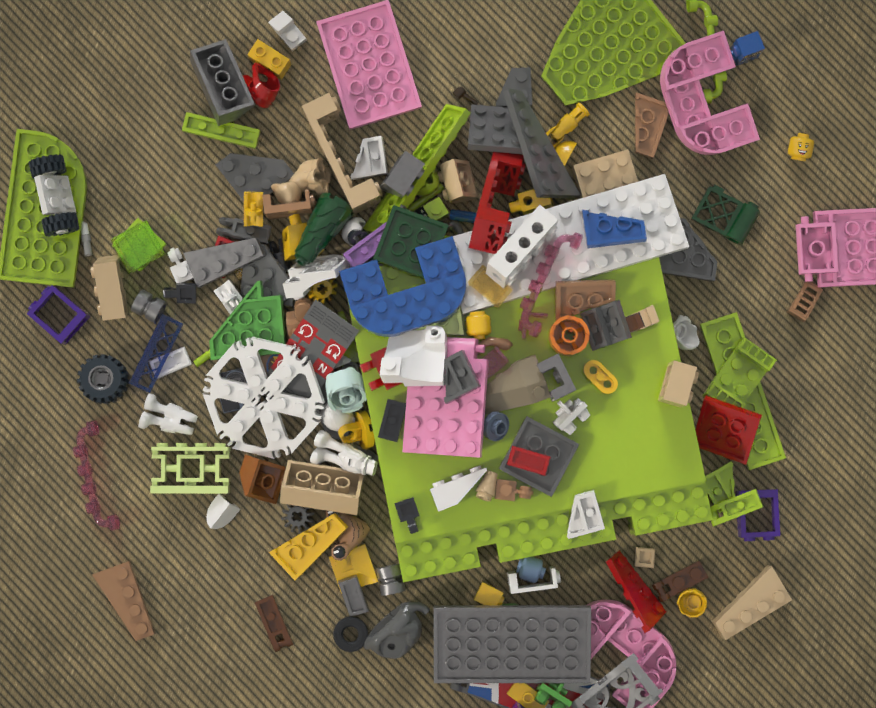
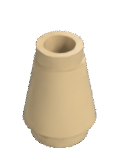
[476,471,498,502]

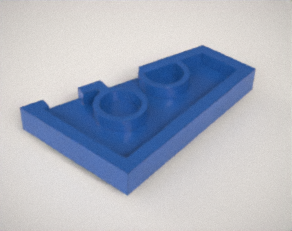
[582,209,647,249]

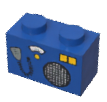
[730,31,765,66]

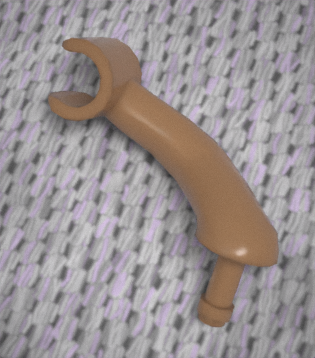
[477,337,513,356]

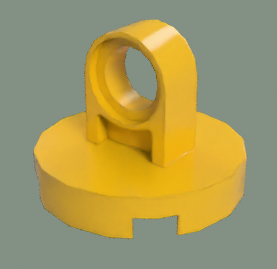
[338,411,375,449]

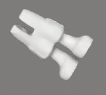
[138,393,198,435]

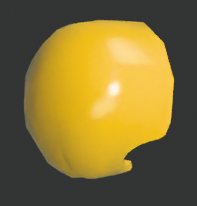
[677,588,707,618]

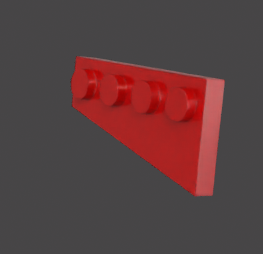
[606,550,667,633]

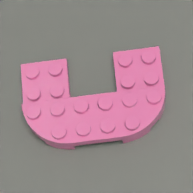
[660,31,760,155]
[587,600,676,708]

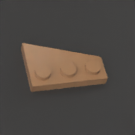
[635,92,669,159]
[555,280,616,320]

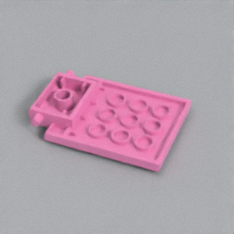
[795,208,876,288]
[402,337,489,458]

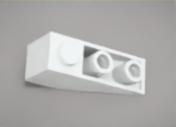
[430,465,487,512]

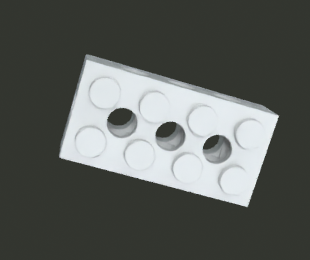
[486,205,558,289]

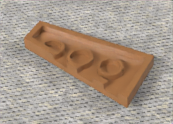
[92,561,155,641]

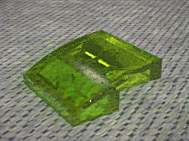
[111,220,165,274]

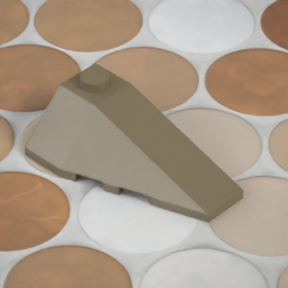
[485,354,551,414]

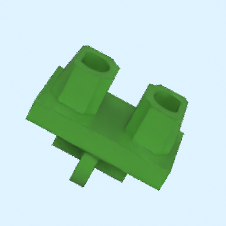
[535,683,572,708]

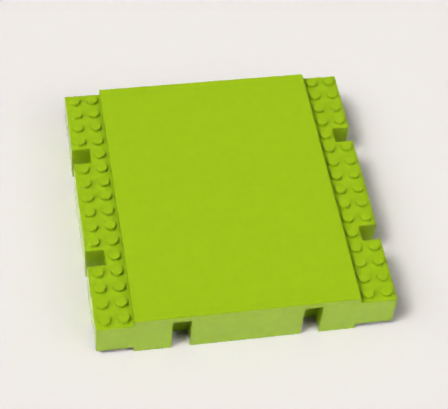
[347,257,713,582]

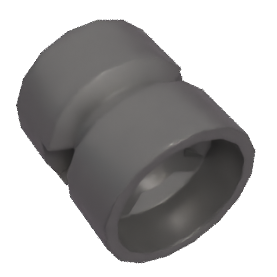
[131,290,167,324]
[376,564,406,596]

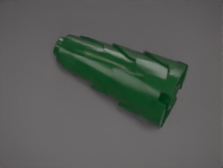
[294,192,354,266]

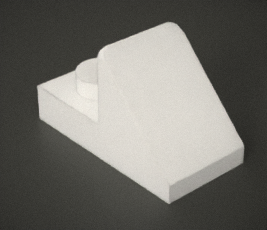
[268,11,307,52]

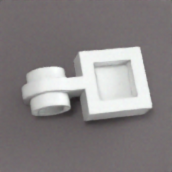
[167,247,194,283]

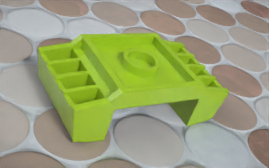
[702,337,777,408]

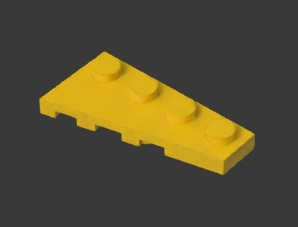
[269,513,348,580]

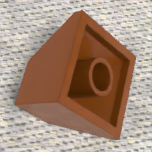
[239,454,286,504]

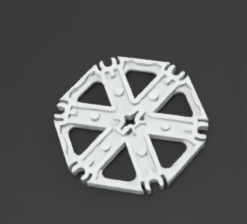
[202,337,325,459]

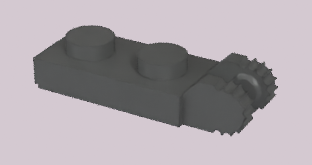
[216,217,272,246]

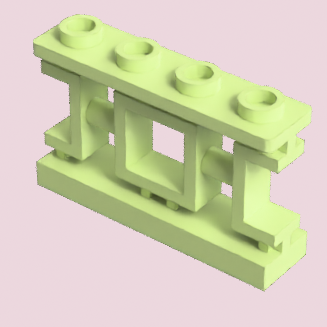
[150,443,231,494]

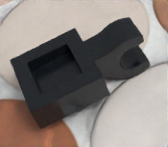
[163,283,197,304]
[394,497,420,534]

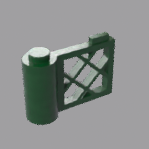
[691,184,760,246]

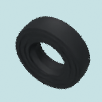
[333,617,368,652]

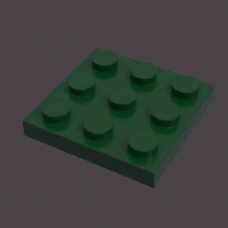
[373,205,449,279]

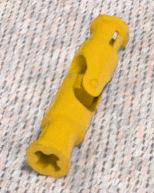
[546,102,590,148]

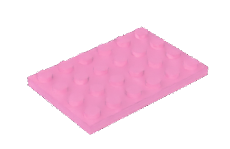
[316,0,422,130]

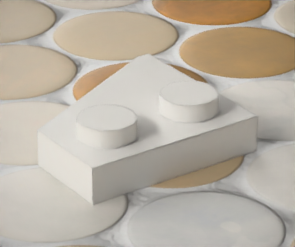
[351,136,388,180]
[567,490,605,539]

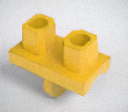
[244,192,263,227]

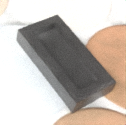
[338,575,368,617]

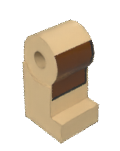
[625,305,660,333]

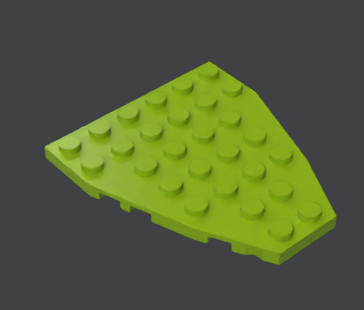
[541,0,686,106]

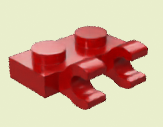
[360,347,402,391]

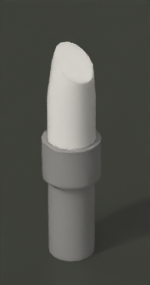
[81,221,92,257]

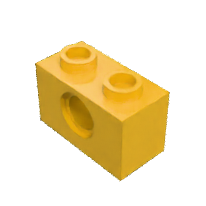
[247,39,291,80]

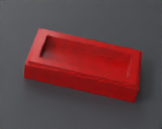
[507,445,551,476]

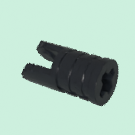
[269,238,291,273]

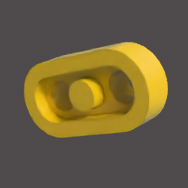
[583,360,618,394]

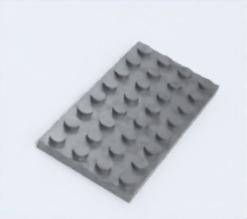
[434,605,591,683]

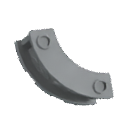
[571,653,663,708]

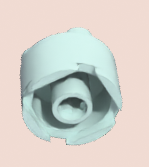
[325,367,367,413]

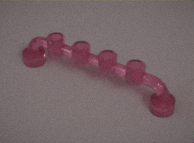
[520,232,583,338]
[73,420,120,531]

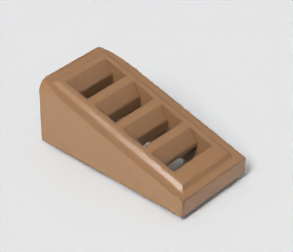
[787,282,823,322]

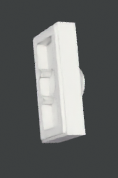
[149,347,192,379]

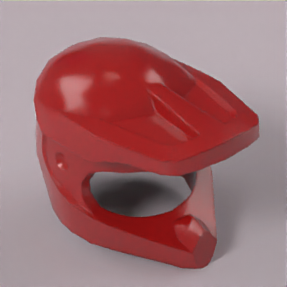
[242,62,280,108]

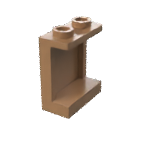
[262,190,316,220]

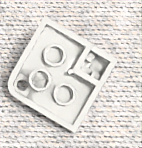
[283,254,351,300]
[380,326,447,387]

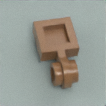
[495,479,534,501]

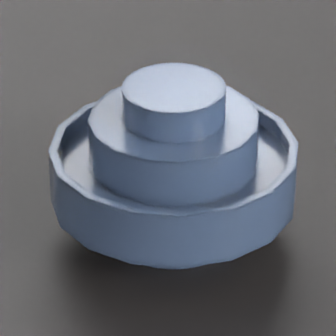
[483,411,509,441]

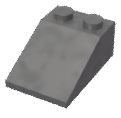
[380,151,425,198]

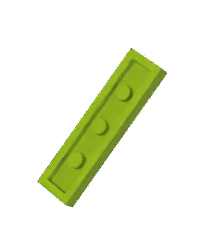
[182,112,261,149]

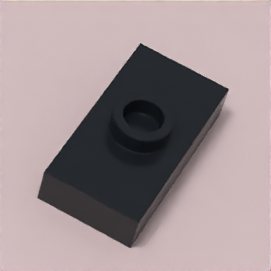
[378,399,406,442]

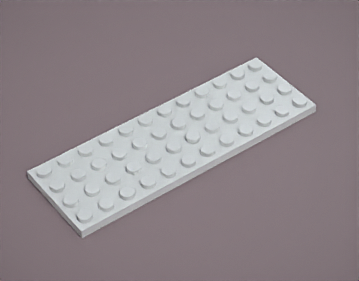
[453,174,689,315]

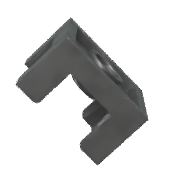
[536,354,576,402]

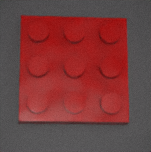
[695,395,762,465]

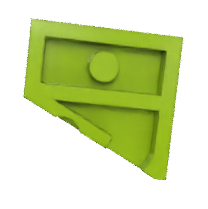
[705,461,736,513]

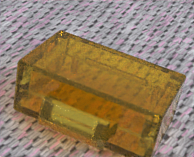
[468,265,513,309]

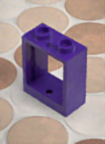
[27,285,91,345]
[736,489,780,541]

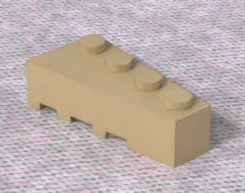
[712,565,792,640]

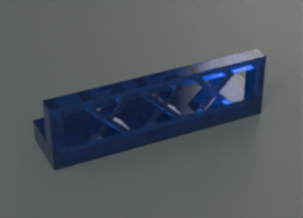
[129,314,183,393]

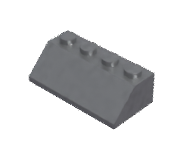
[190,39,255,126]

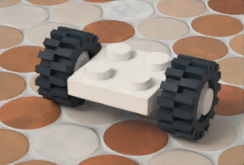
[29,154,80,237]

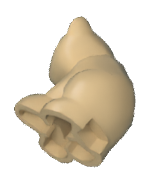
[271,158,331,204]

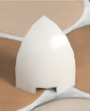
[206,494,240,529]

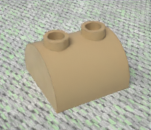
[438,159,478,203]

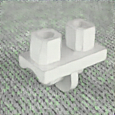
[214,280,243,314]
[552,398,590,435]

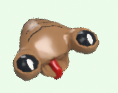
[325,510,370,561]

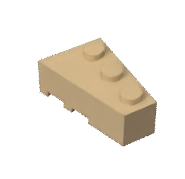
[91,254,128,321]

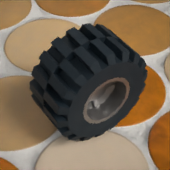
[77,354,129,404]

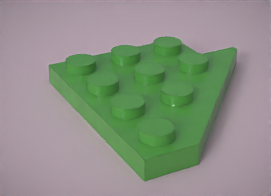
[209,281,286,360]

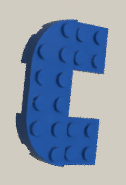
[339,236,466,337]

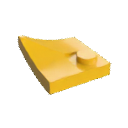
[328,543,378,594]

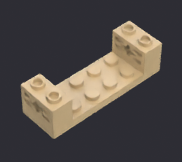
[302,93,383,215]

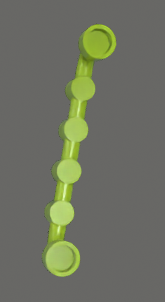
[686,0,727,104]

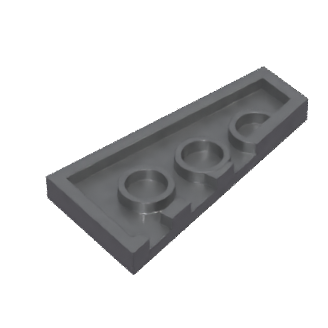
[183,238,266,288]

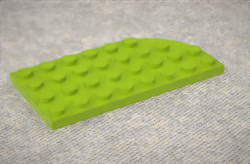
[0,129,87,288]

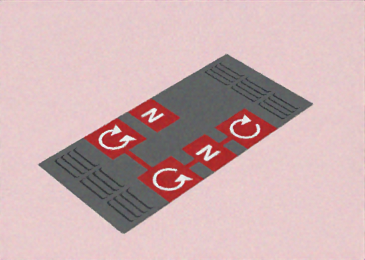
[263,300,359,398]

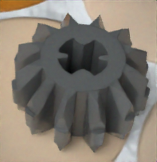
[281,504,314,533]

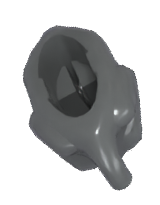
[364,602,430,659]

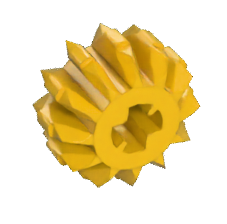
[307,278,337,304]

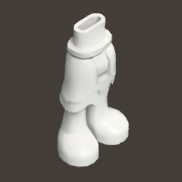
[310,430,378,476]

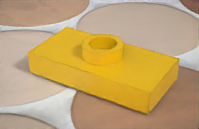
[507,683,550,708]

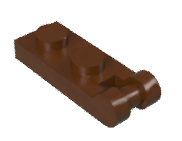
[652,560,708,602]
[255,595,294,652]

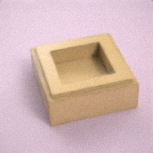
[634,547,655,568]

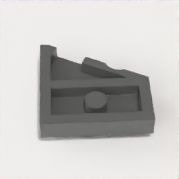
[444,350,481,404]

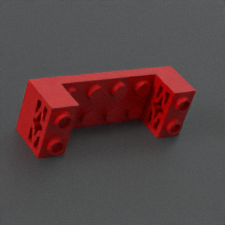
[468,152,526,254]

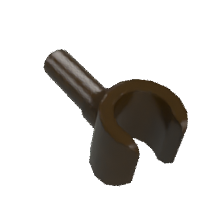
[453,87,478,105]

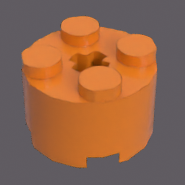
[548,315,590,356]

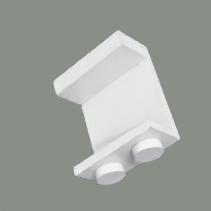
[507,566,561,594]

